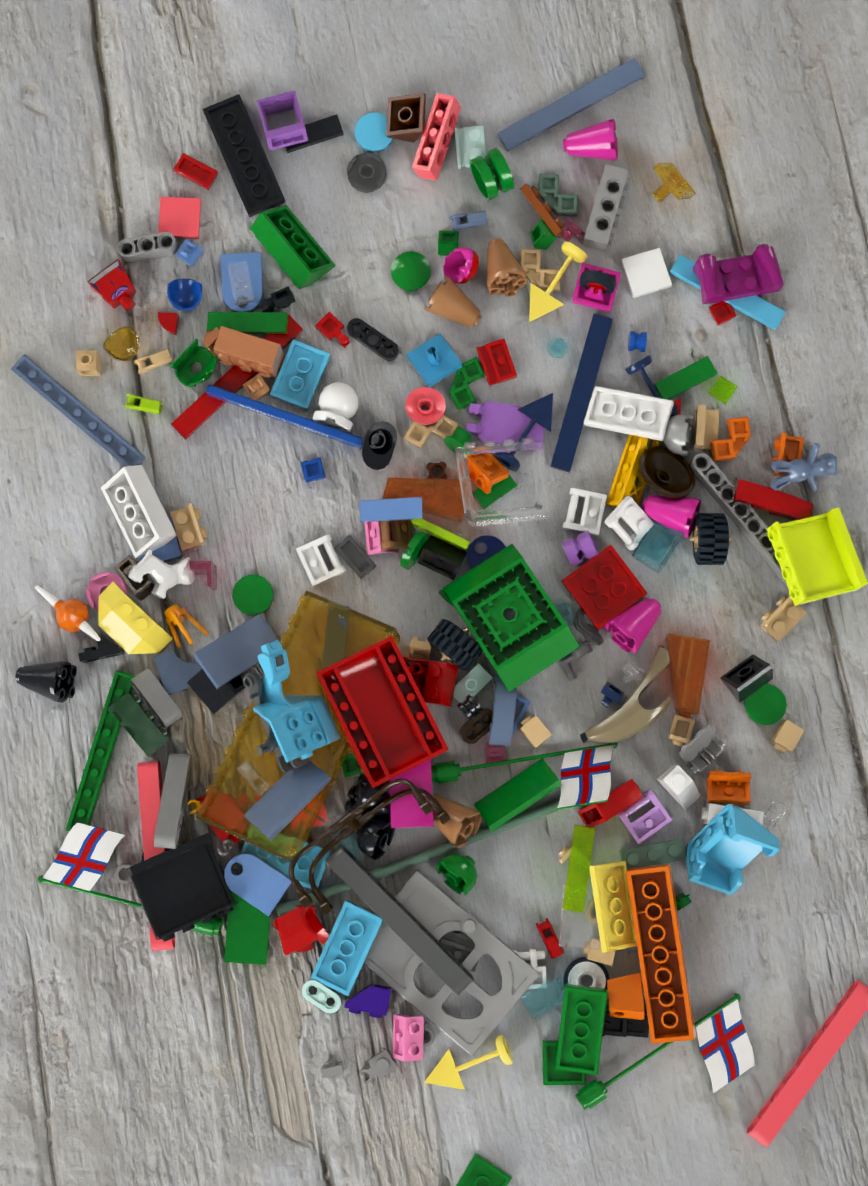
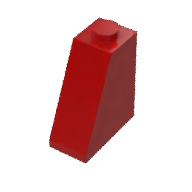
[577,779,643,829]

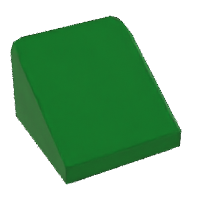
[530,219,556,250]
[438,231,459,256]

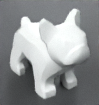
[128,550,195,599]

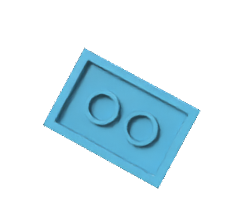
[270,339,331,411]

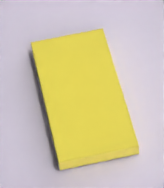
[589,861,637,952]

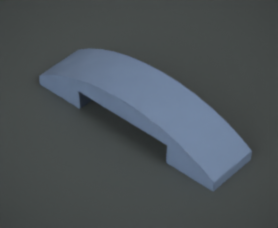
[488,671,517,747]

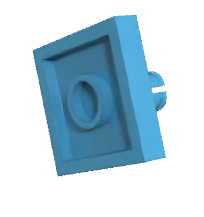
[406,333,462,388]

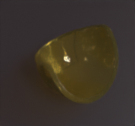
[103,326,140,362]

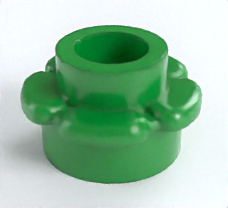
[676,892,692,911]

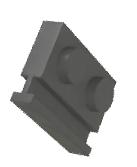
[440,931,478,972]

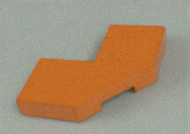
[710,417,751,462]

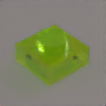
[708,376,738,404]

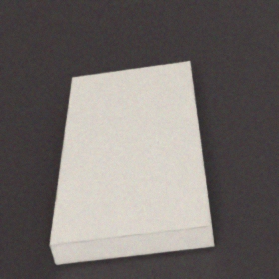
[584,386,674,441]

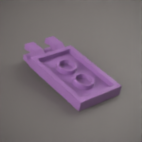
[466,401,544,452]

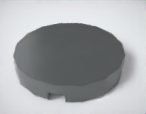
[347,152,387,193]

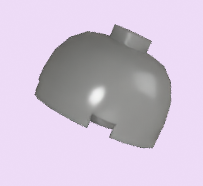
[664,414,694,456]

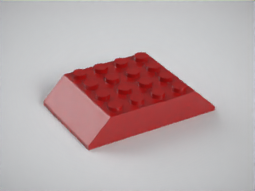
[316,636,449,788]

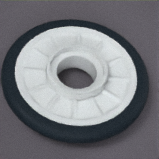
[563,957,610,989]

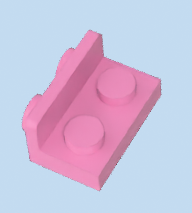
[393,1014,424,1062]

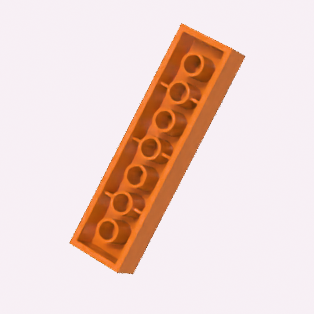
[626,864,696,1044]

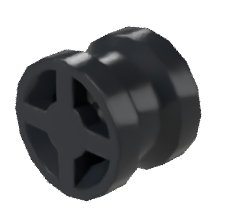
[457,694,483,721]

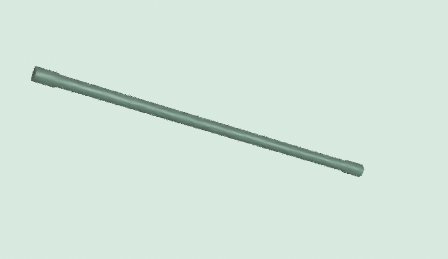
[275,799,562,917]

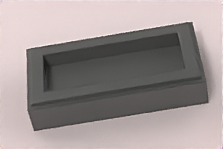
[335,535,376,579]

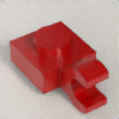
[315,311,350,348]

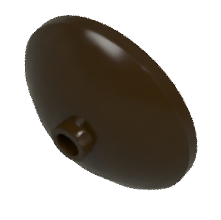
[639,446,695,499]

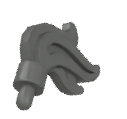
[573,608,604,646]

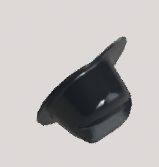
[362,421,397,470]

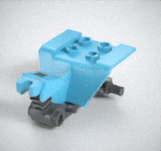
[243,640,341,772]

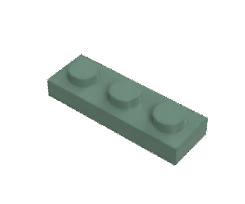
[620,838,686,870]

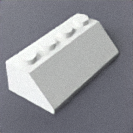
[101,465,177,558]

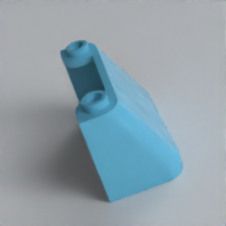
[686,804,780,895]

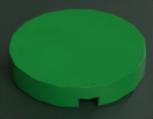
[400,531,428,570]
[232,575,274,616]
[744,684,787,725]

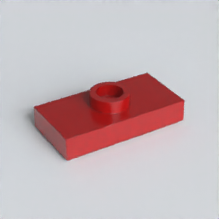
[173,153,218,190]

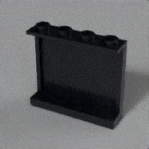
[126,833,238,942]

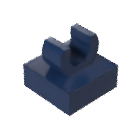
[601,681,624,708]

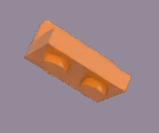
[771,432,804,476]
[706,770,751,805]

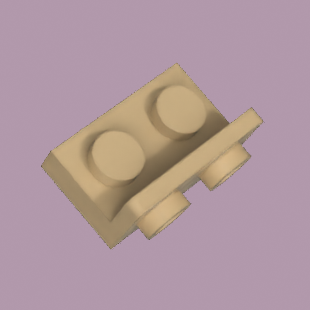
[170,503,208,552]
[760,595,807,642]

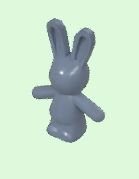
[771,443,837,492]

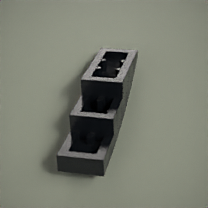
[602,1012,649,1038]

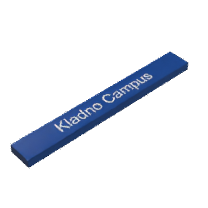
[206,385,363,449]

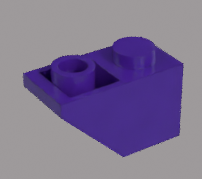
[344,984,392,1018]

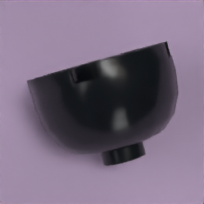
[356,817,395,860]

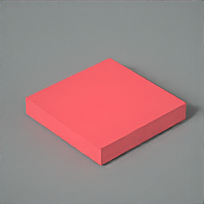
[158,197,201,239]

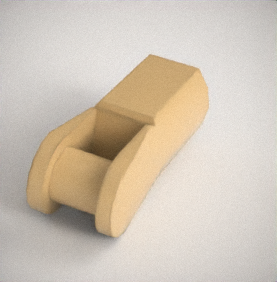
[134,348,173,374]

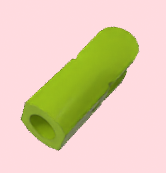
[124,394,163,414]

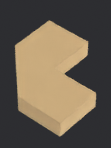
[520,249,560,291]
[404,415,460,449]

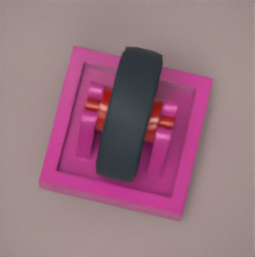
[571,263,621,313]

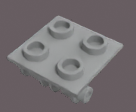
[679,724,726,775]

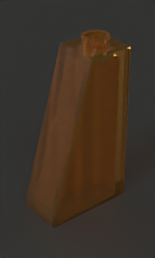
[665,633,710,718]

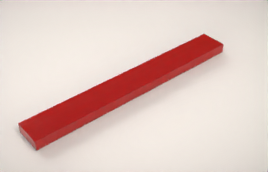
[171,315,303,440]

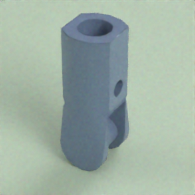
[450,211,488,231]

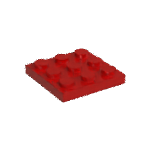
[561,545,648,631]

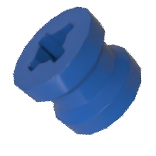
[628,331,647,352]

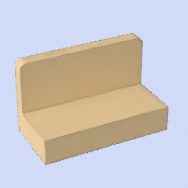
[692,405,720,450]

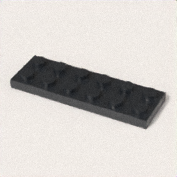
[203,94,286,218]

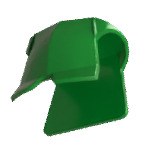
[170,338,217,387]

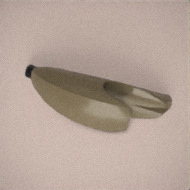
[580,645,672,743]

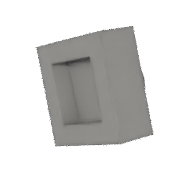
[321,1059,345,1078]

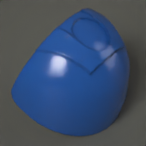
[167,278,202,311]

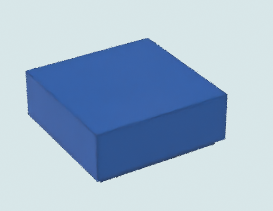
[301,457,326,483]

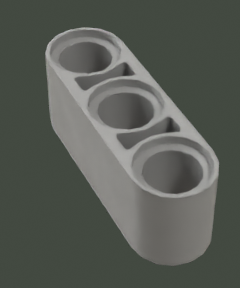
[117,232,178,263]
[130,668,182,728]

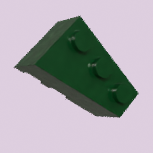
[108,692,169,757]

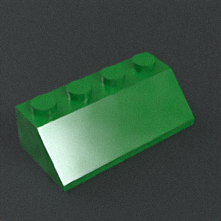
[250,205,336,289]

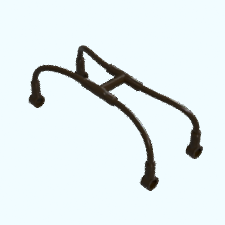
[288,779,451,915]

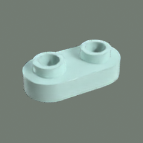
[302,979,341,1013]

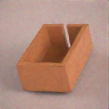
[213,326,284,378]

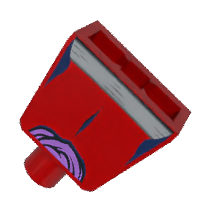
[87,259,136,311]

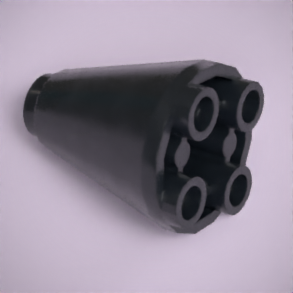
[15,661,77,703]
[344,772,391,820]

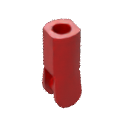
[536,918,564,959]

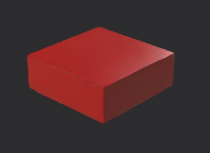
[708,301,736,326]

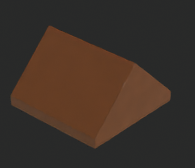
[386,93,426,143]

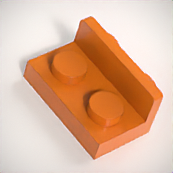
[461,446,509,494]

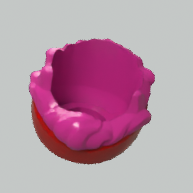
[443,247,479,284]

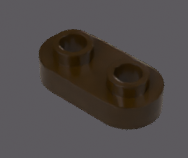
[459,708,493,744]

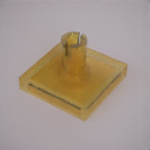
[653,163,696,202]

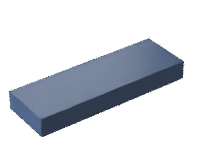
[359,497,423,522]

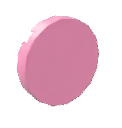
[86,572,128,611]

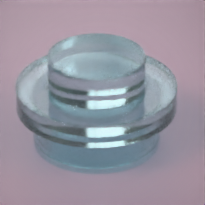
[548,338,568,358]

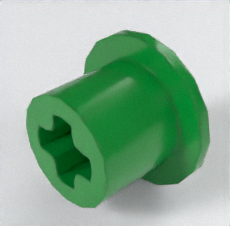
[444,427,472,455]

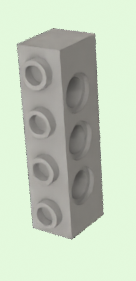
[582,164,630,251]

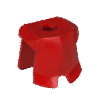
[274,905,329,955]

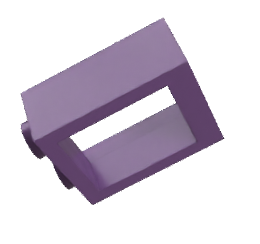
[257,91,308,151]

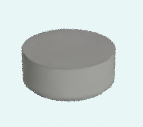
[115,863,133,885]

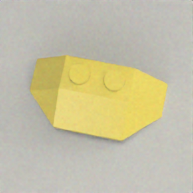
[98,581,173,654]

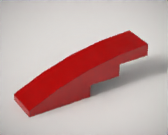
[733,479,813,521]

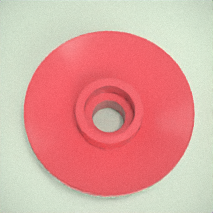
[405,387,446,425]

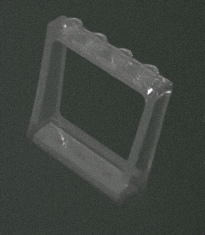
[455,438,550,526]

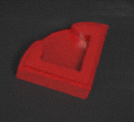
[158,312,179,335]

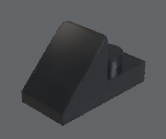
[78,633,124,663]

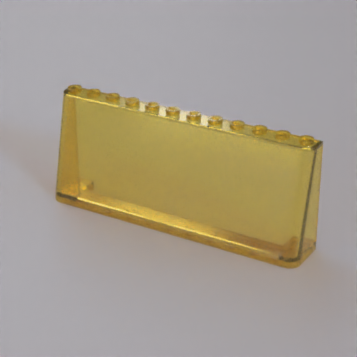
[196,590,400,863]

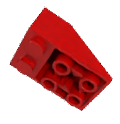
[403,657,458,707]

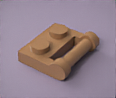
[380,519,413,550]

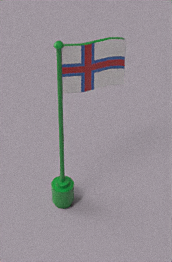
[431,742,617,810]
[38,822,223,936]
[575,993,755,1110]

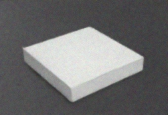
[621,248,672,298]

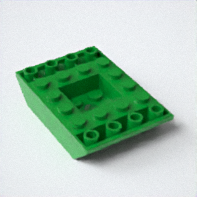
[443,544,580,692]

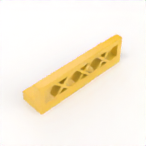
[606,434,660,507]

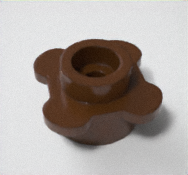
[426,462,447,483]

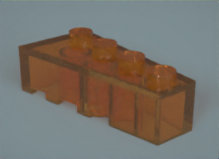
[383,477,473,523]

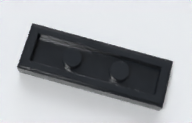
[285,114,344,153]

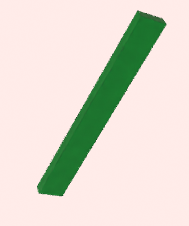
[66,670,135,831]

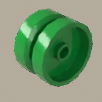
[469,148,514,201]

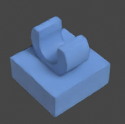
[175,238,204,268]

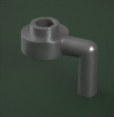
[560,642,593,681]

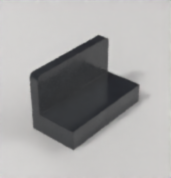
[417,535,467,580]

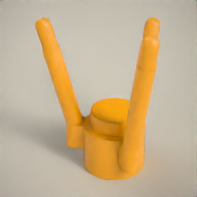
[164,604,209,648]

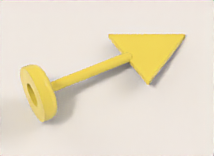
[529,241,587,322]
[424,1035,514,1090]

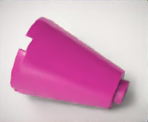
[563,119,618,160]
[642,495,701,538]
[605,598,662,654]

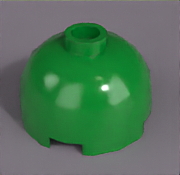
[435,853,478,896]

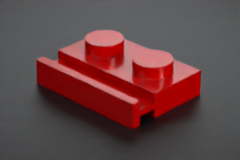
[476,338,517,387]

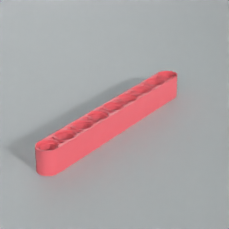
[137,760,175,951]
[747,980,868,1147]

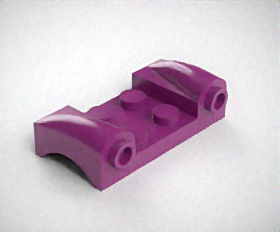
[693,244,784,305]

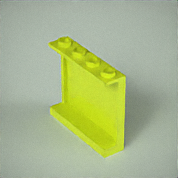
[767,507,868,606]

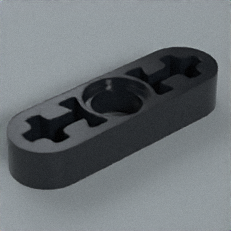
[347,318,399,361]

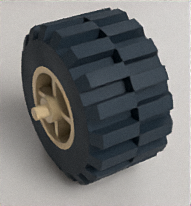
[690,513,732,565]
[427,619,483,671]

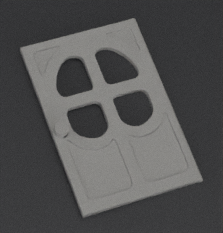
[364,870,540,1057]

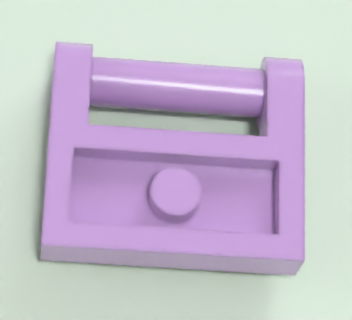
[617,789,672,844]

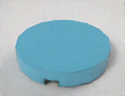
[355,112,393,153]

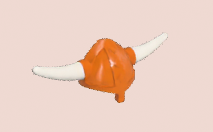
[35,585,101,641]

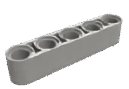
[154,753,192,849]

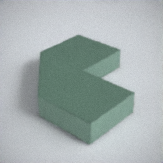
[538,173,578,217]

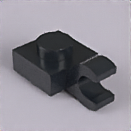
[258,286,296,312]

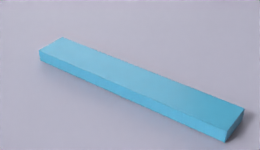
[669,254,786,330]

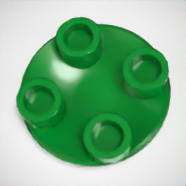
[391,251,431,292]

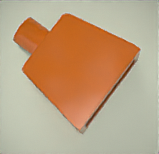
[606,973,644,1020]

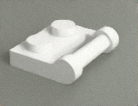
[562,488,607,536]
[605,496,654,551]
[296,534,346,587]

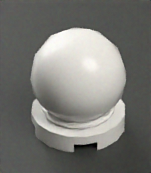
[313,382,358,433]

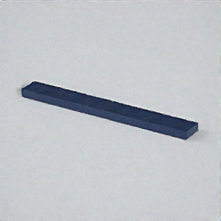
[550,313,613,473]

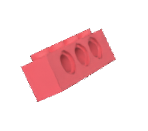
[412,93,461,181]

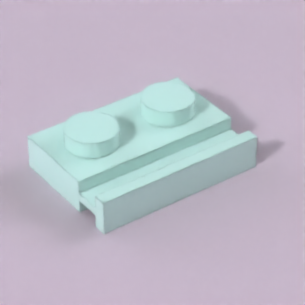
[454,126,486,169]

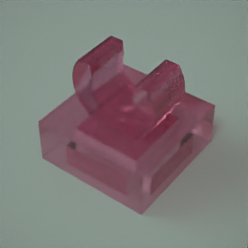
[561,218,585,242]
[484,742,507,763]

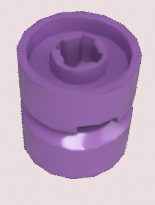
[562,530,599,566]

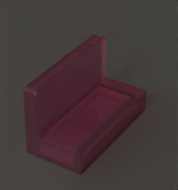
[190,561,217,591]

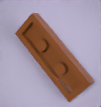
[520,184,565,238]

